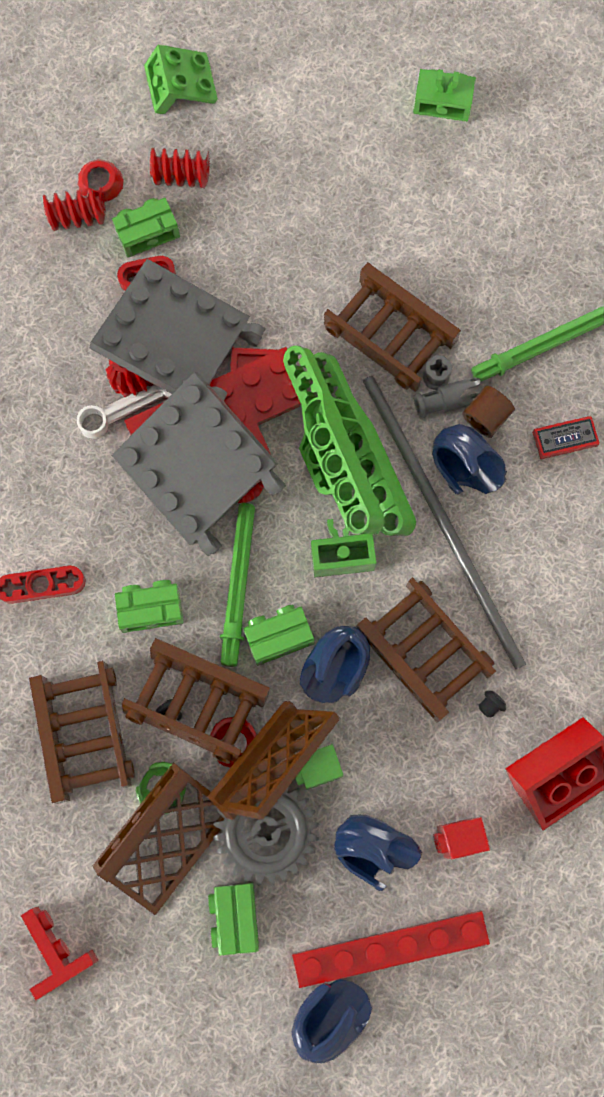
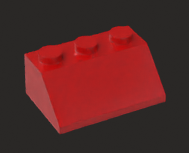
[505,717,604,830]

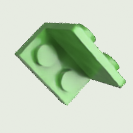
[144,44,218,114]

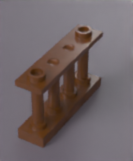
[324,262,461,392]
[356,577,496,723]
[122,638,270,763]
[29,661,135,804]

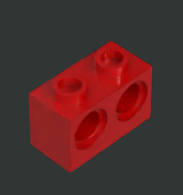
[433,817,490,860]

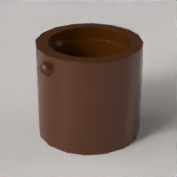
[462,386,515,438]

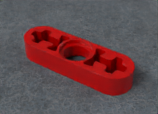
[0,565,86,604]

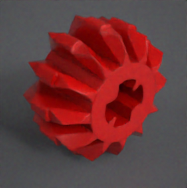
[105,360,155,397]

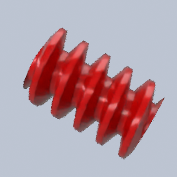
[150,148,210,188]
[43,187,106,231]

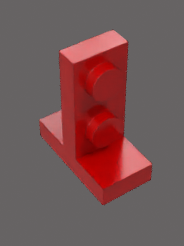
[20,906,99,1001]

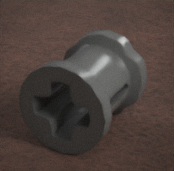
[423,355,452,390]

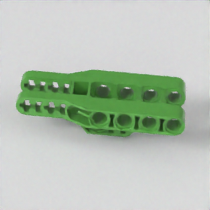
[283,345,416,536]

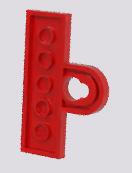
[124,346,301,455]

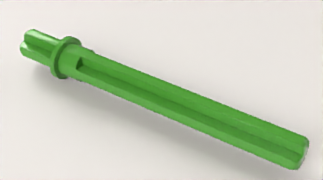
[471,306,604,382]
[219,503,255,667]

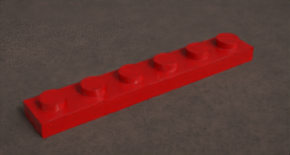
[292,910,490,988]

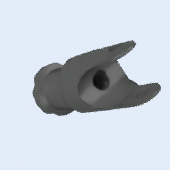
[413,377,481,419]

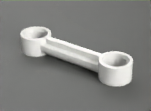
[77,385,172,439]

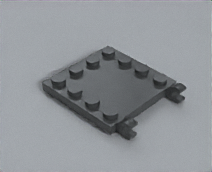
[89,259,266,401]
[111,372,286,556]

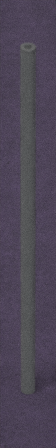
[363,376,526,670]

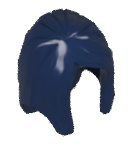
[432,424,507,495]
[299,626,370,703]
[334,814,422,891]
[291,979,372,1064]

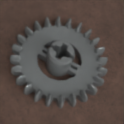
[213,785,319,886]

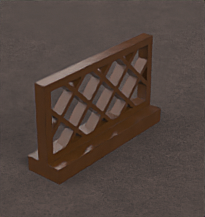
[208,701,340,820]
[92,762,225,915]

